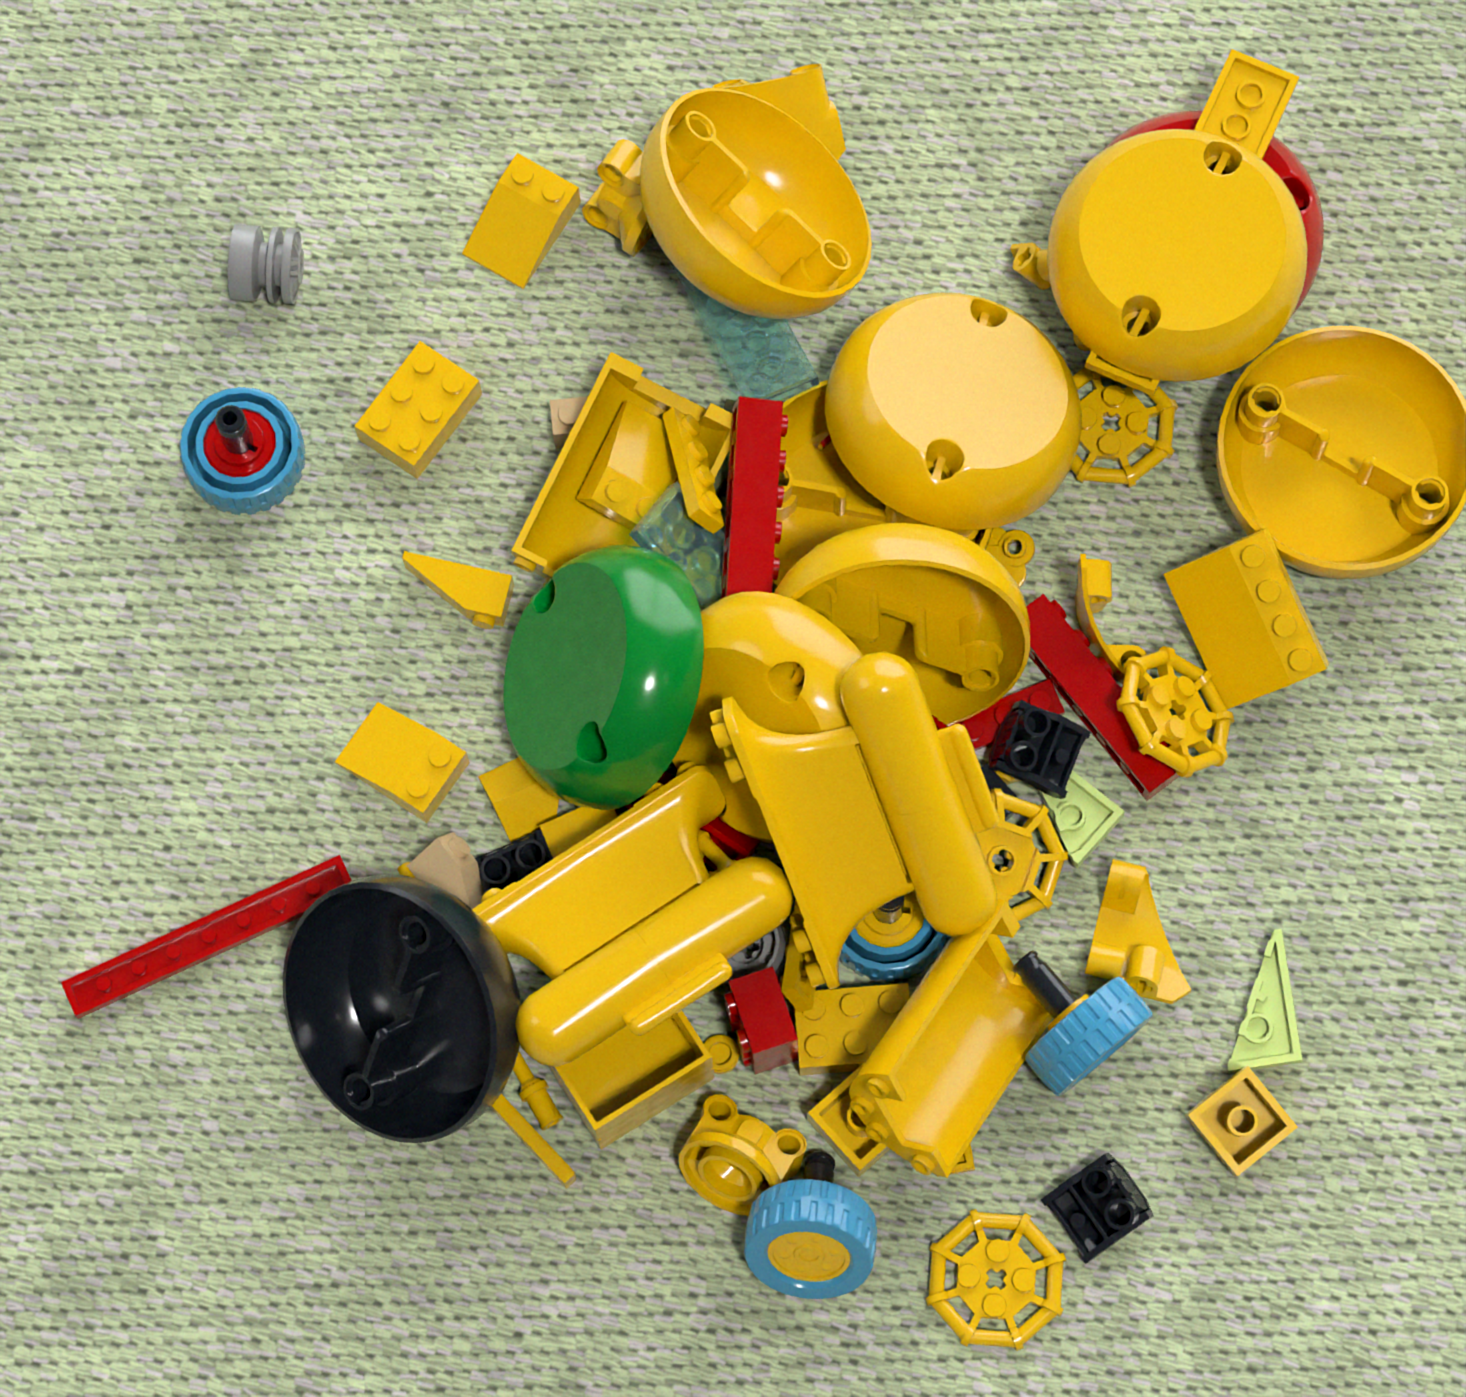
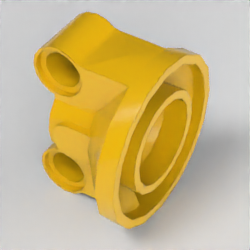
[582,139,653,257]
[679,1094,807,1216]

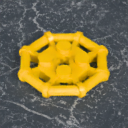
[1071,367,1178,488]
[1116,646,1234,778]
[976,788,1068,922]
[925,1209,1067,1351]

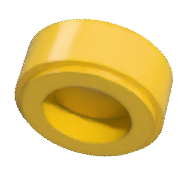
[704,1035,739,1074]

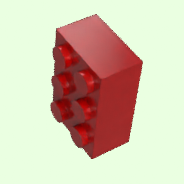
[724,966,798,1075]

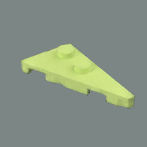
[1038,770,1125,869]
[1228,929,1303,1073]

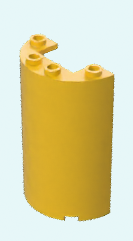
[511,352,732,585]
[849,899,1052,1178]

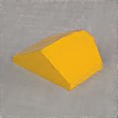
[478,757,559,842]

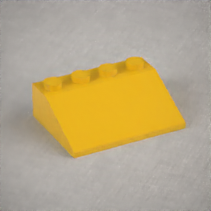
[1163,527,1329,710]

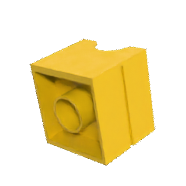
[548,1010,715,1150]

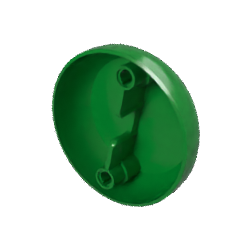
[503,545,704,810]

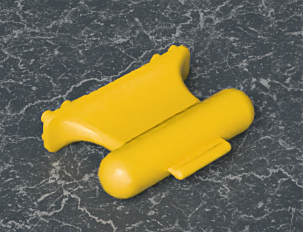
[710,651,999,990]
[472,762,793,1067]

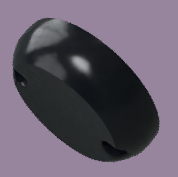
[282,874,521,1143]

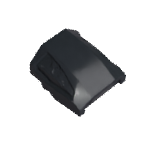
[989,700,1091,799]
[475,830,553,892]
[1041,1152,1154,1264]

